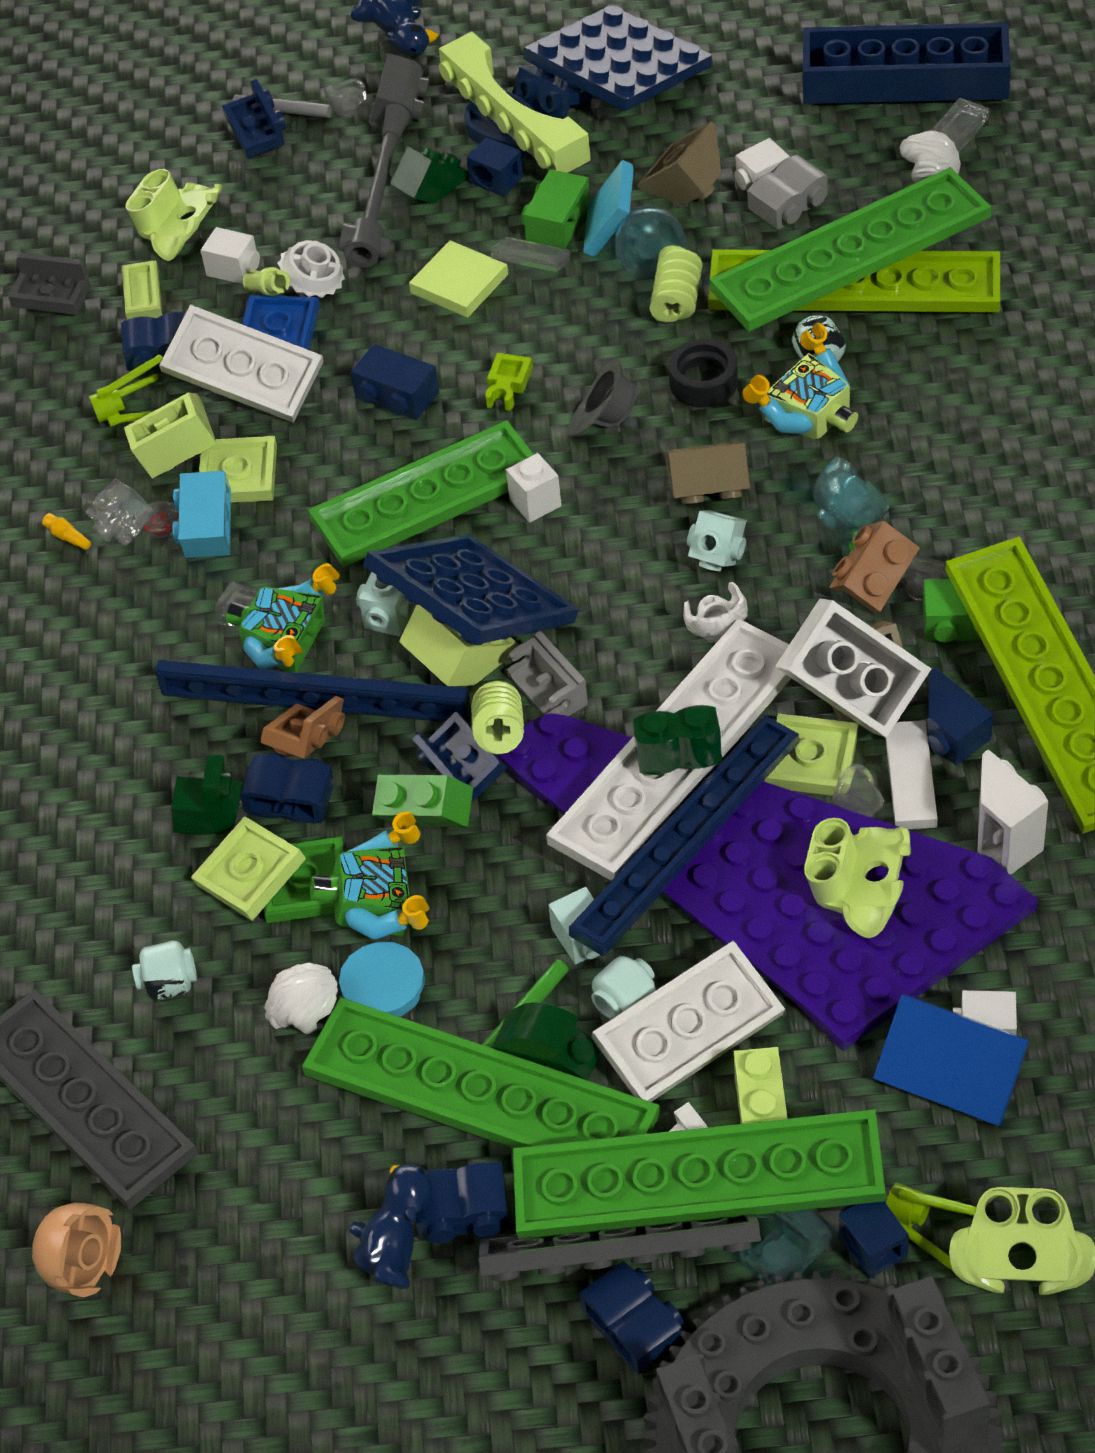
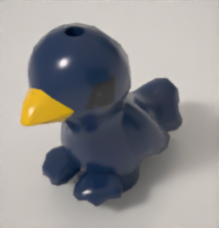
[351,0,439,57]
[350,1164,433,1289]

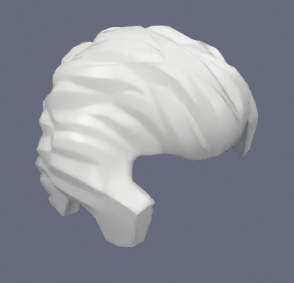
[900,131,961,183]
[683,582,748,644]
[264,963,338,1034]

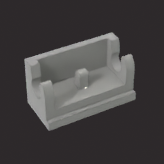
[507,631,588,716]

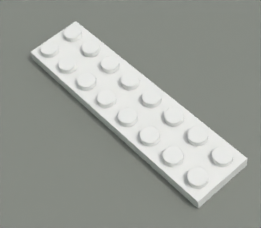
[546,619,791,881]

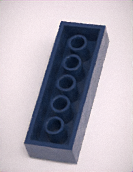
[803,22,1011,104]

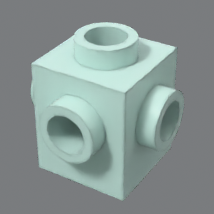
[687,510,747,571]
[356,572,415,636]

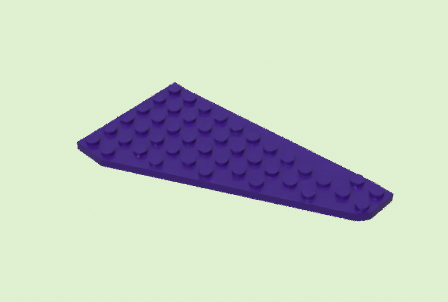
[496,713,1038,1051]

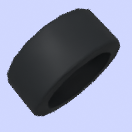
[668,339,738,408]

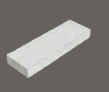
[885,720,938,829]

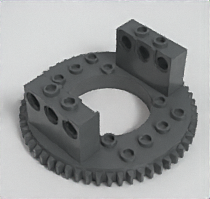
[643,1271,1004,1453]

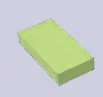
[122,260,162,320]

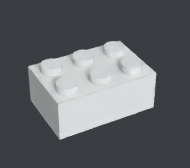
[775,599,931,738]

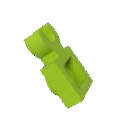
[485,353,533,411]

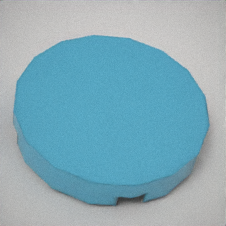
[339,942,425,1017]

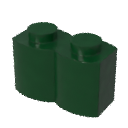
[633,705,722,775]

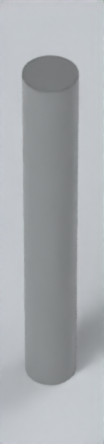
[233,94,332,118]

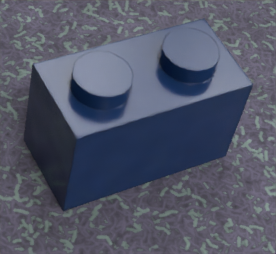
[351,344,440,420]

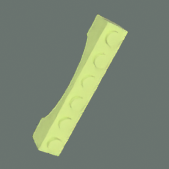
[439,32,591,173]

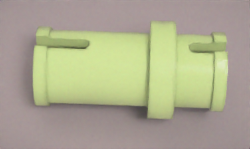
[243,267,290,296]

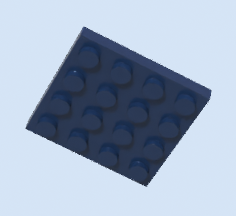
[523,5,712,112]
[363,534,579,645]

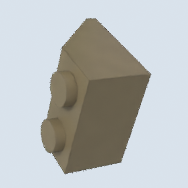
[664,441,750,504]

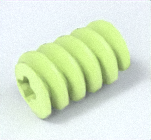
[649,245,703,323]
[471,680,524,754]

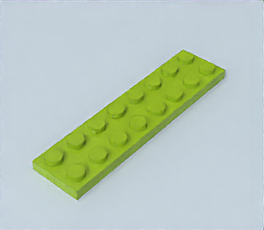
[708,250,1000,312]
[945,536,1095,834]

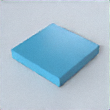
[583,160,634,257]

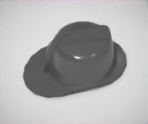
[568,359,639,437]

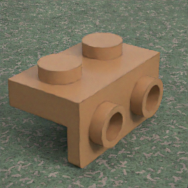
[829,520,920,613]
[260,696,345,759]

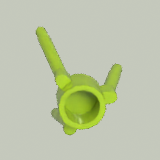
[89,355,163,427]
[885,1182,977,1272]

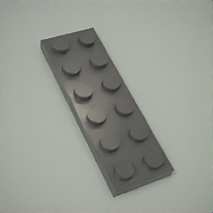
[0,989,198,1210]
[478,1214,761,1281]

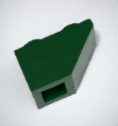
[390,145,469,204]

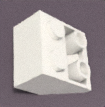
[977,749,1048,875]

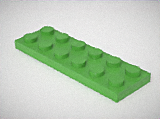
[308,420,534,568]

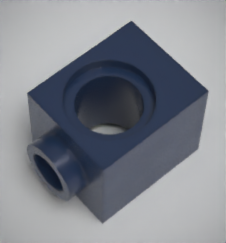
[467,137,523,197]
[839,1201,909,1279]

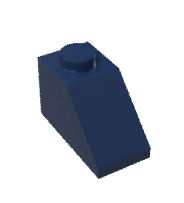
[927,667,993,766]

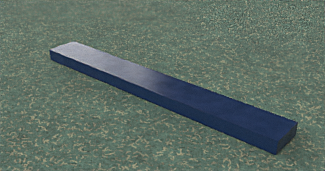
[155,660,471,722]
[569,715,799,957]

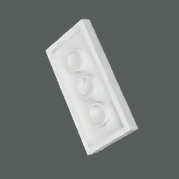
[159,305,323,423]
[591,940,785,1102]

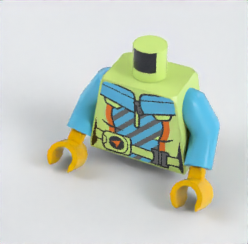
[743,323,858,439]

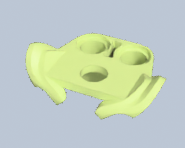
[126,169,223,261]
[804,818,911,938]
[949,1187,1095,1295]

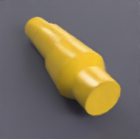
[42,513,91,550]

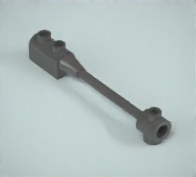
[337,53,429,268]

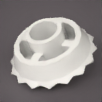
[277,240,345,298]

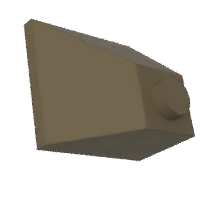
[637,121,721,205]

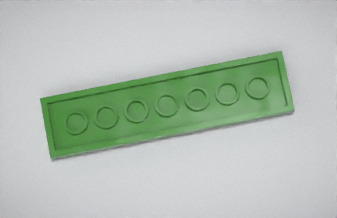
[710,167,992,332]
[302,997,660,1148]
[513,1109,887,1240]

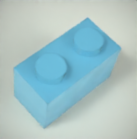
[173,471,231,558]

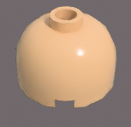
[32,1202,121,1298]

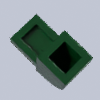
[171,754,242,835]
[492,1002,601,1081]

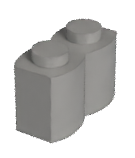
[747,155,828,229]

